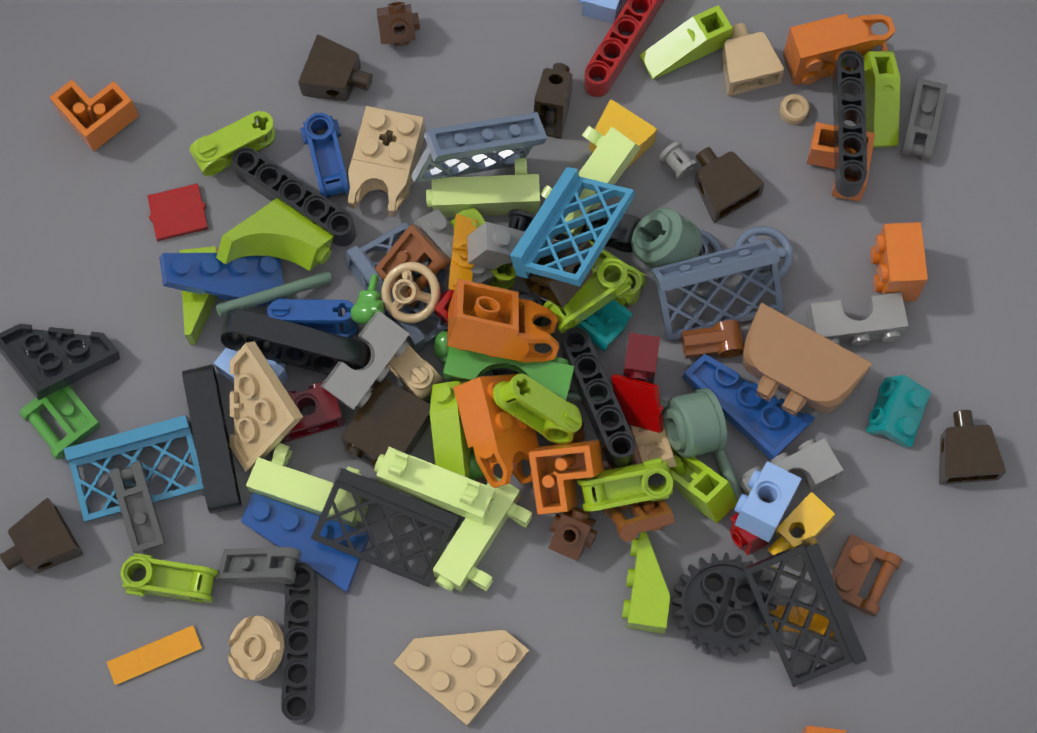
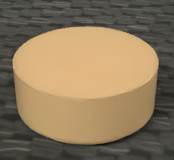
[779,94,810,125]

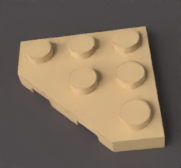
[230,341,303,472]
[393,630,529,727]

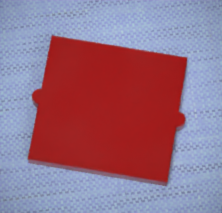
[147,183,208,241]
[611,374,664,433]

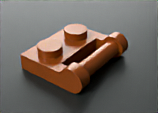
[375,224,451,307]
[602,499,675,542]
[831,534,903,617]

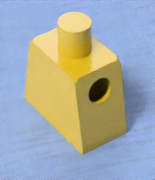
[589,99,657,170]
[767,492,835,556]

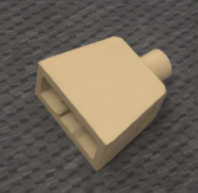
[722,23,784,96]

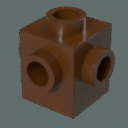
[377,1,420,46]
[548,507,598,561]

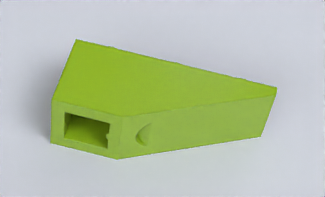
[639,5,733,80]
[851,51,900,148]
[622,531,670,634]

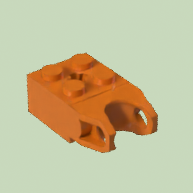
[783,13,896,85]
[447,279,559,363]
[453,374,539,488]

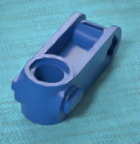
[300,113,350,198]
[267,298,358,338]

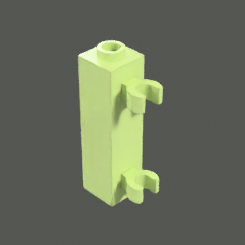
[540,126,640,236]
[426,158,540,218]
[246,443,368,528]
[374,447,496,525]
[433,475,533,592]

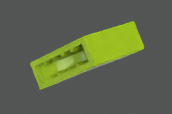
[216,198,334,271]

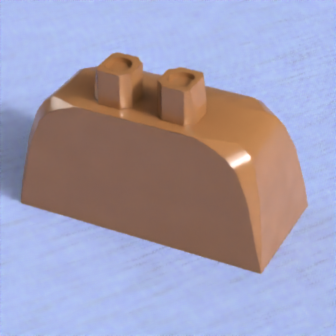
[742,302,872,416]

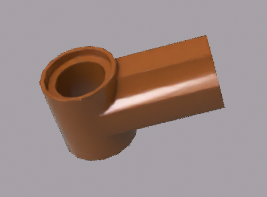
[681,320,744,359]

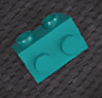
[560,300,632,352]
[866,375,931,448]

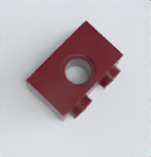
[623,333,660,384]
[284,382,345,442]

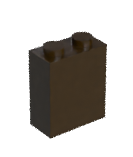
[341,378,431,468]

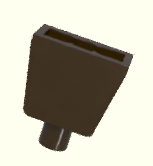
[298,34,373,101]
[534,63,573,139]
[695,147,764,223]
[522,241,593,308]
[939,410,1006,485]
[0,498,84,573]

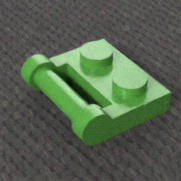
[20,385,101,460]

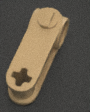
[387,344,443,400]

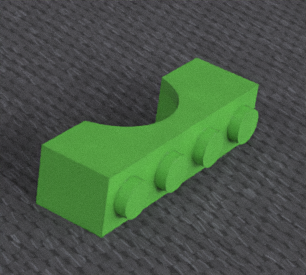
[443,347,574,401]

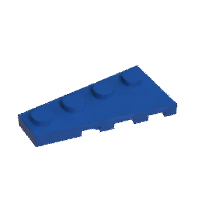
[159,253,286,307]
[682,353,815,460]
[241,492,369,594]

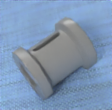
[659,141,698,181]

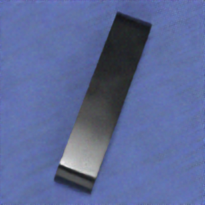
[833,50,867,197]
[232,147,356,246]
[220,309,371,375]
[562,327,636,469]
[182,364,242,514]
[281,562,318,725]

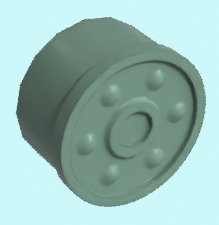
[631,207,702,271]
[663,388,727,458]

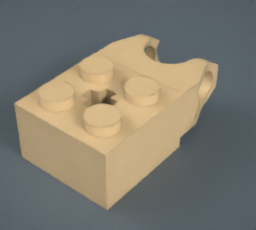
[348,106,426,217]

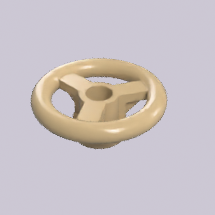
[381,262,440,323]

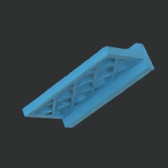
[510,167,635,286]
[64,415,203,522]

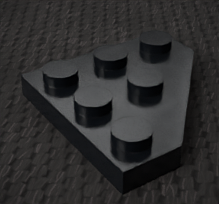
[0,324,120,401]

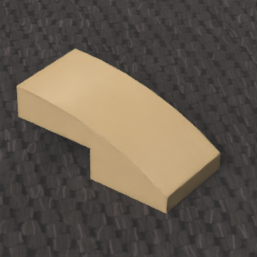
[631,424,677,468]

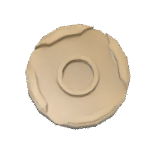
[228,616,284,681]

